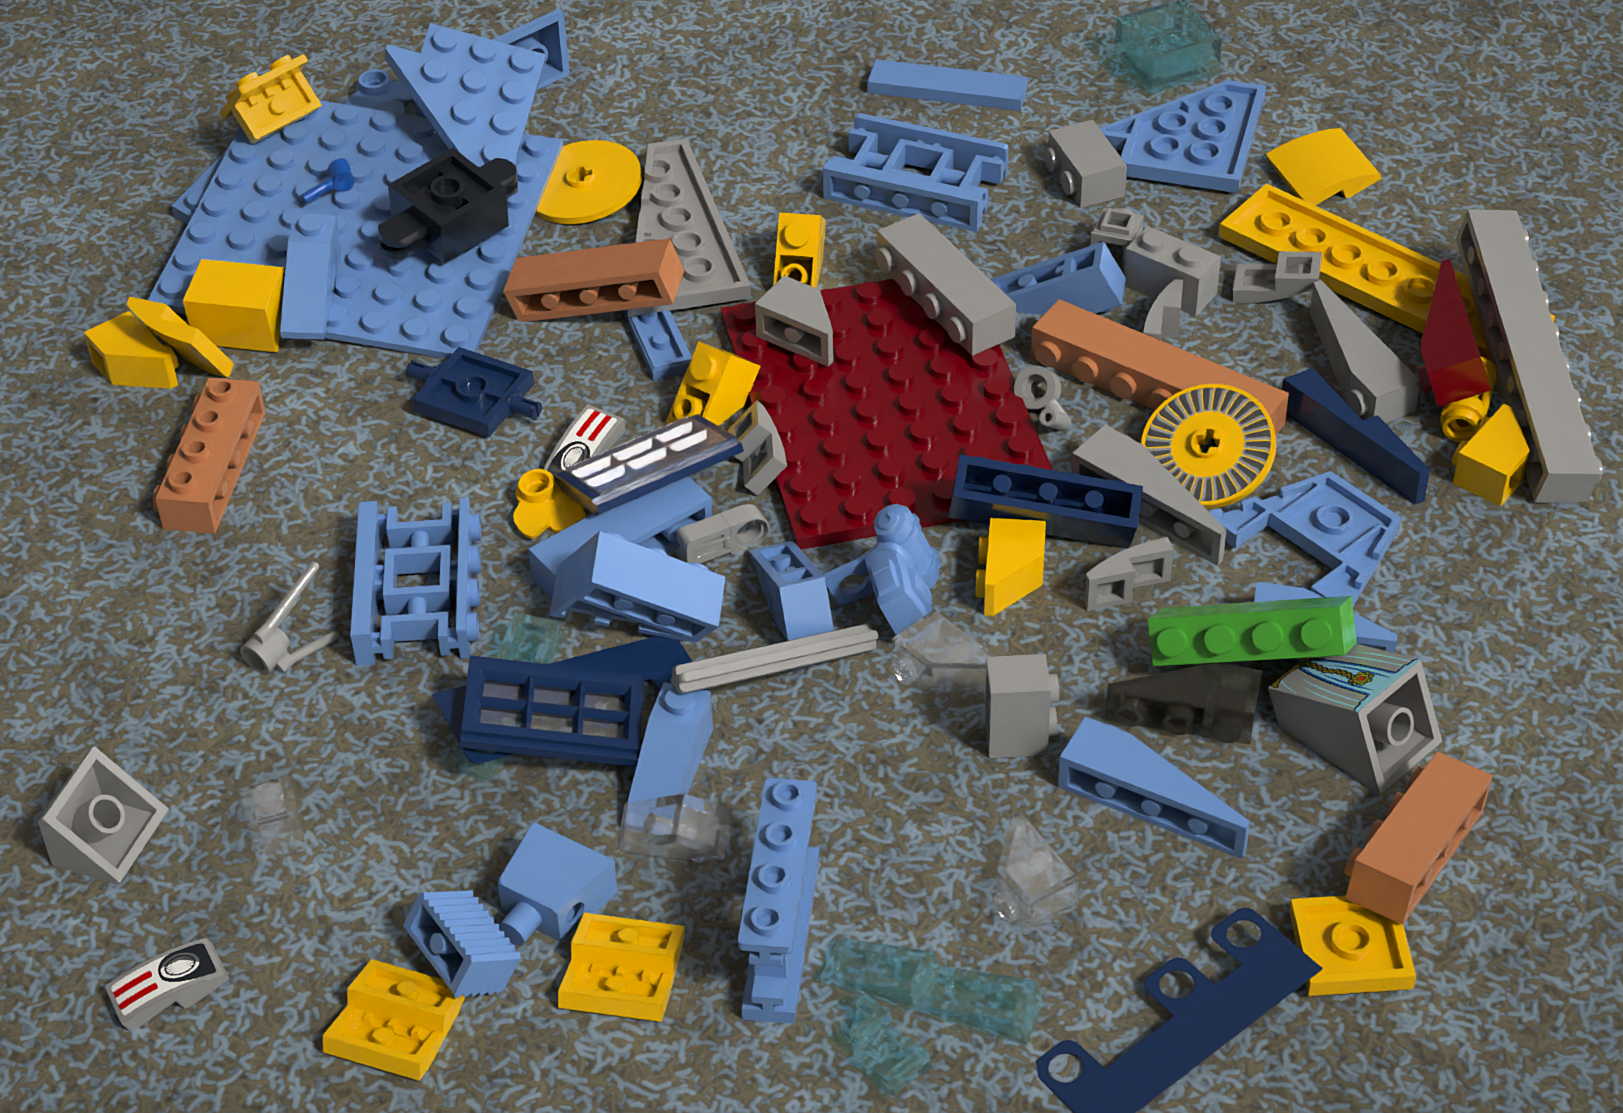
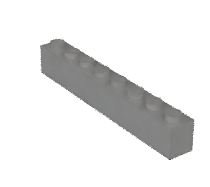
[1456,209,1603,503]

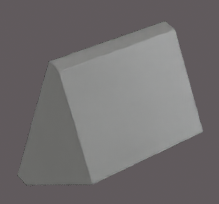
[38,746,169,884]

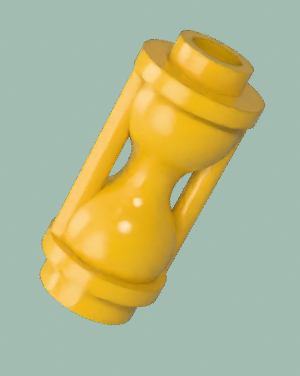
[1440,357,1497,443]

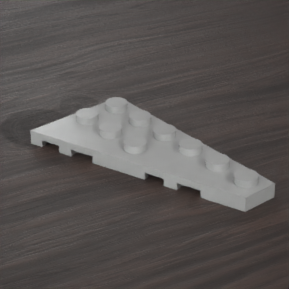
[628,138,751,317]

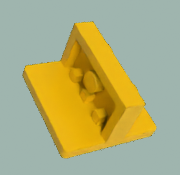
[219,54,322,144]

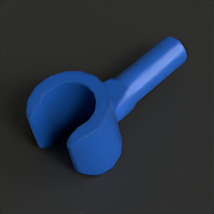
[301,158,354,204]

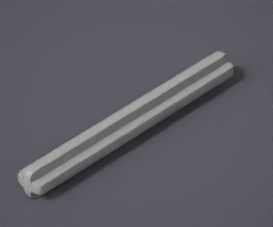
[670,624,879,694]

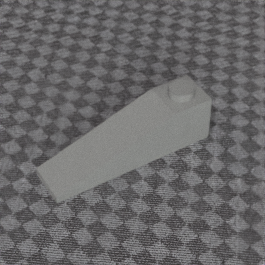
[1310,280,1421,423]
[1071,424,1226,566]

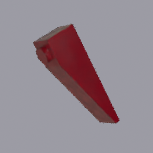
[1417,258,1491,407]

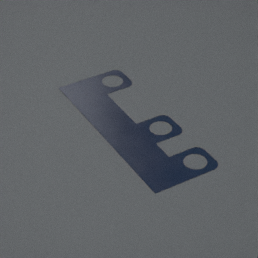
[432,636,712,763]
[1036,908,1323,1113]

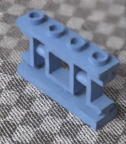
[823,113,1009,232]
[350,497,482,666]
[738,778,820,1024]

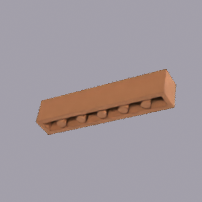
[1031,299,1289,434]

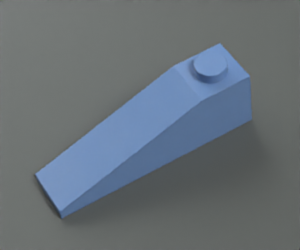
[1058,717,1250,859]

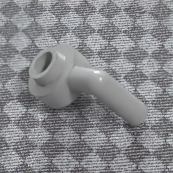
[1014,366,1071,431]

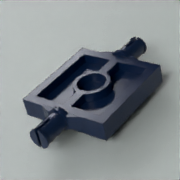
[406,347,542,437]

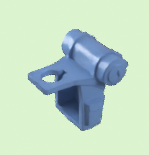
[824,504,941,645]

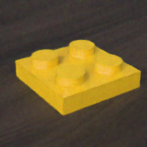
[1289,895,1416,996]

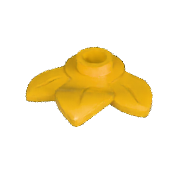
[513,469,586,539]

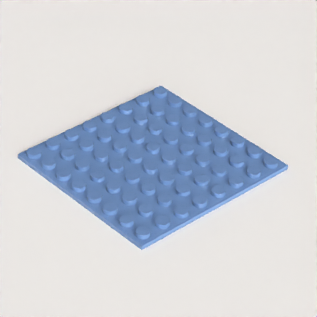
[148,100,563,359]

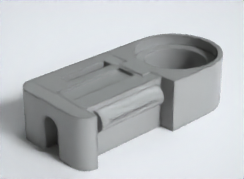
[677,504,770,564]

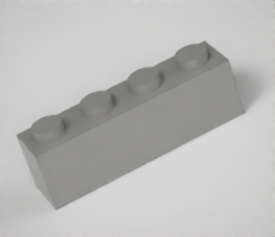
[875,213,1016,356]

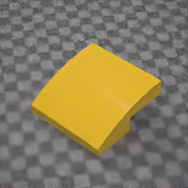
[1266,128,1382,206]
[127,296,234,378]
[558,913,685,1022]
[323,959,465,1081]

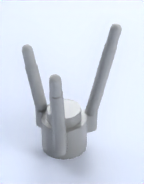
[240,562,339,675]

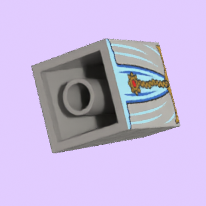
[1268,644,1442,795]

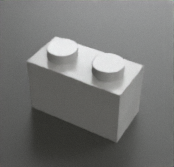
[1044,120,1127,208]
[1124,226,1221,316]
[984,654,1059,758]

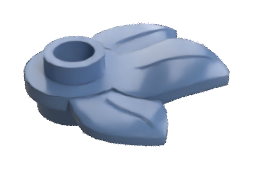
[345,69,414,114]

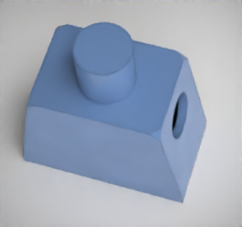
[498,822,618,946]

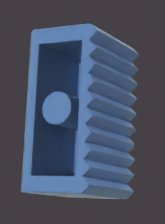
[403,890,521,998]

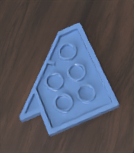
[384,23,546,167]
[1100,80,1266,193]

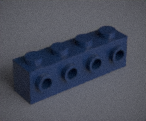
[948,454,1143,549]

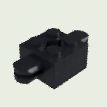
[378,148,518,264]

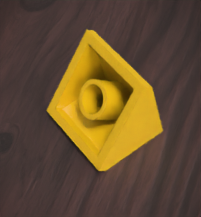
[183,259,285,352]

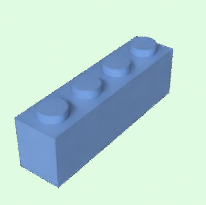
[528,476,713,599]

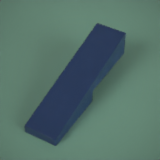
[1282,368,1430,505]

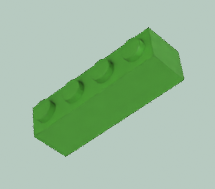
[1148,596,1357,666]

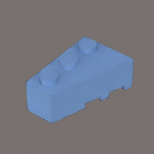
[549,531,725,642]

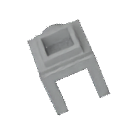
[1090,208,1144,271]

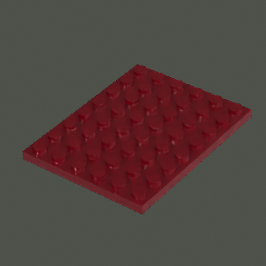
[721,278,1053,550]

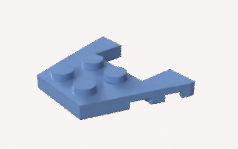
[1209,471,1401,606]

